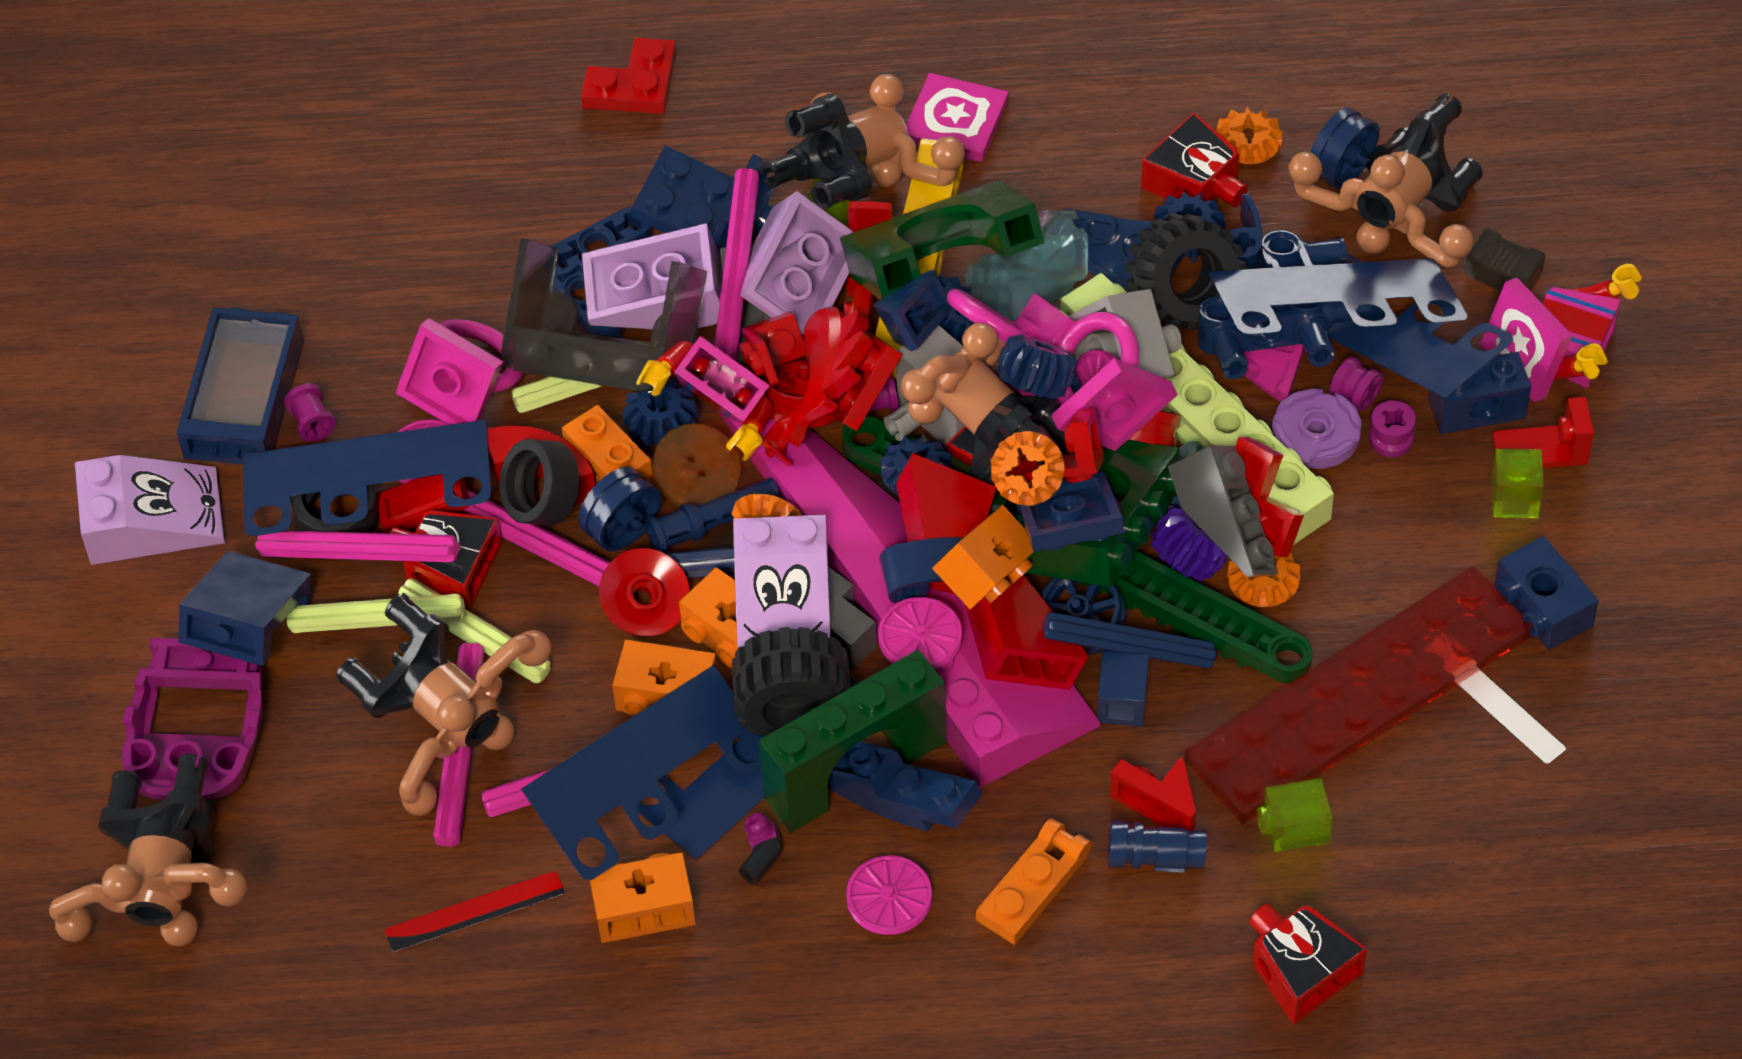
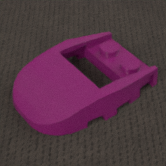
[122,638,264,800]

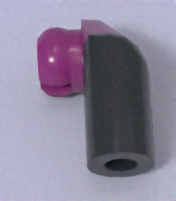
[738,813,782,885]

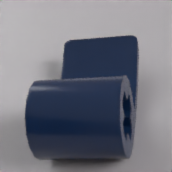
[1229,194,1262,269]
[879,537,963,604]

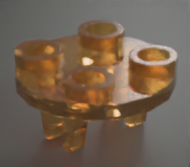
[651,424,741,507]

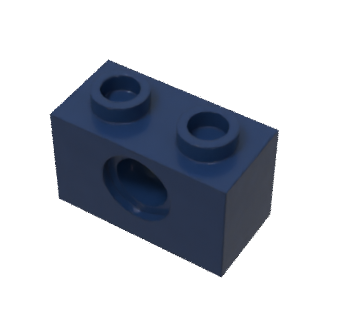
[1428,352,1531,435]
[1495,536,1599,650]

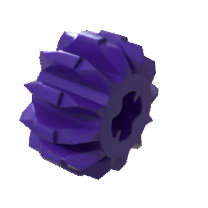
[1151,506,1227,581]

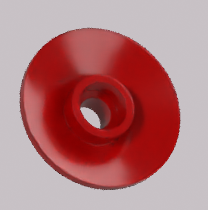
[599,548,690,637]

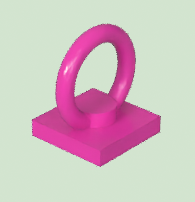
[947,289,1076,397]
[1051,312,1178,451]
[395,318,524,424]

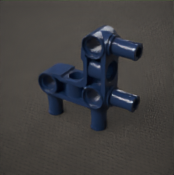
[1198,230,1371,379]

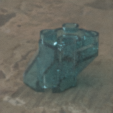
[965,210,1088,322]

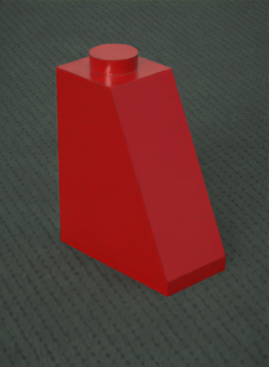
[896,453,996,596]
[965,575,1088,690]

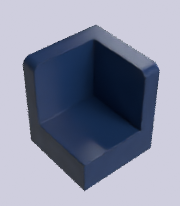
[1097,651,1149,726]

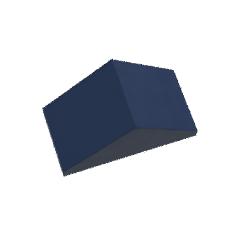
[873,270,953,351]

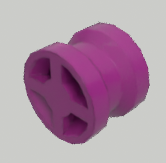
[1329,356,1384,411]
[1369,400,1416,457]

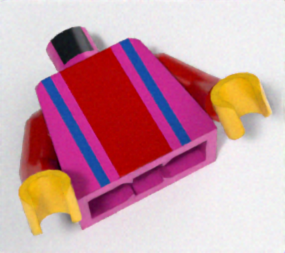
[1542,264,1642,388]
[636,336,773,461]

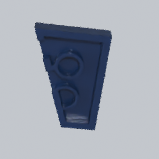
[1043,208,1185,293]

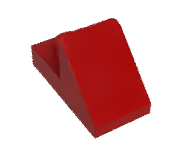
[1110,757,1196,830]

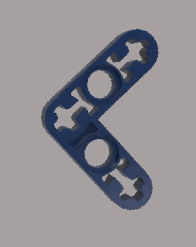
[540,207,653,344]

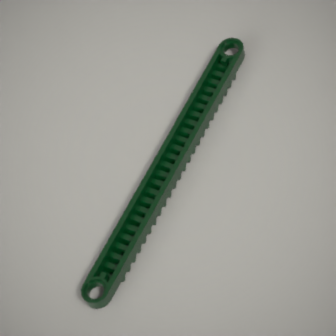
[842,415,1313,683]

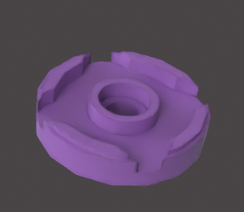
[1272,388,1361,469]

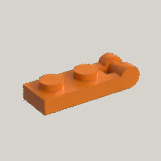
[976,817,1093,945]

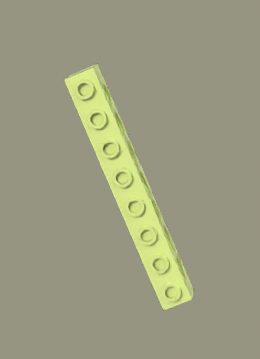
[1061,273,1334,545]

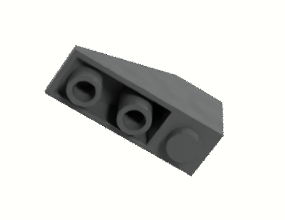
[1168,446,1278,577]

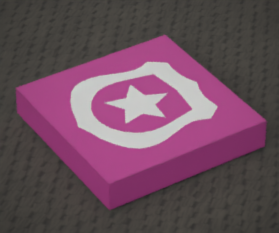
[906,73,1009,162]
[1480,278,1573,402]

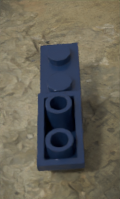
[828,742,982,832]

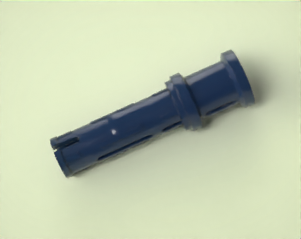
[644,477,781,553]

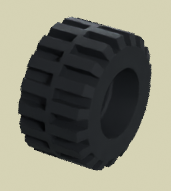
[1125,213,1247,330]
[732,627,851,737]

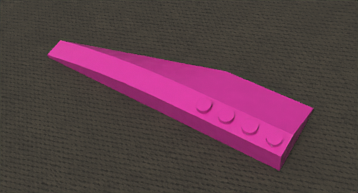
[717,393,1100,788]

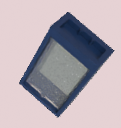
[176,307,304,465]

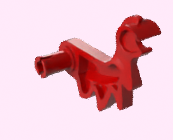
[762,306,874,466]

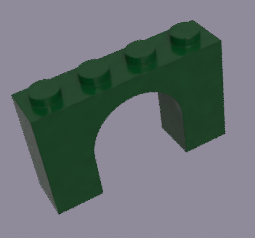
[840,180,1045,300]
[1016,440,1180,587]
[759,649,946,833]

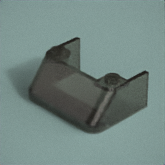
[501,238,708,393]

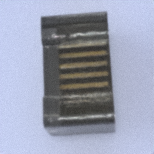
[1465,228,1545,291]

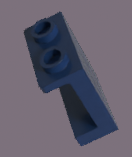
[178,551,311,666]

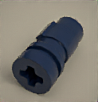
[1107,820,1207,873]

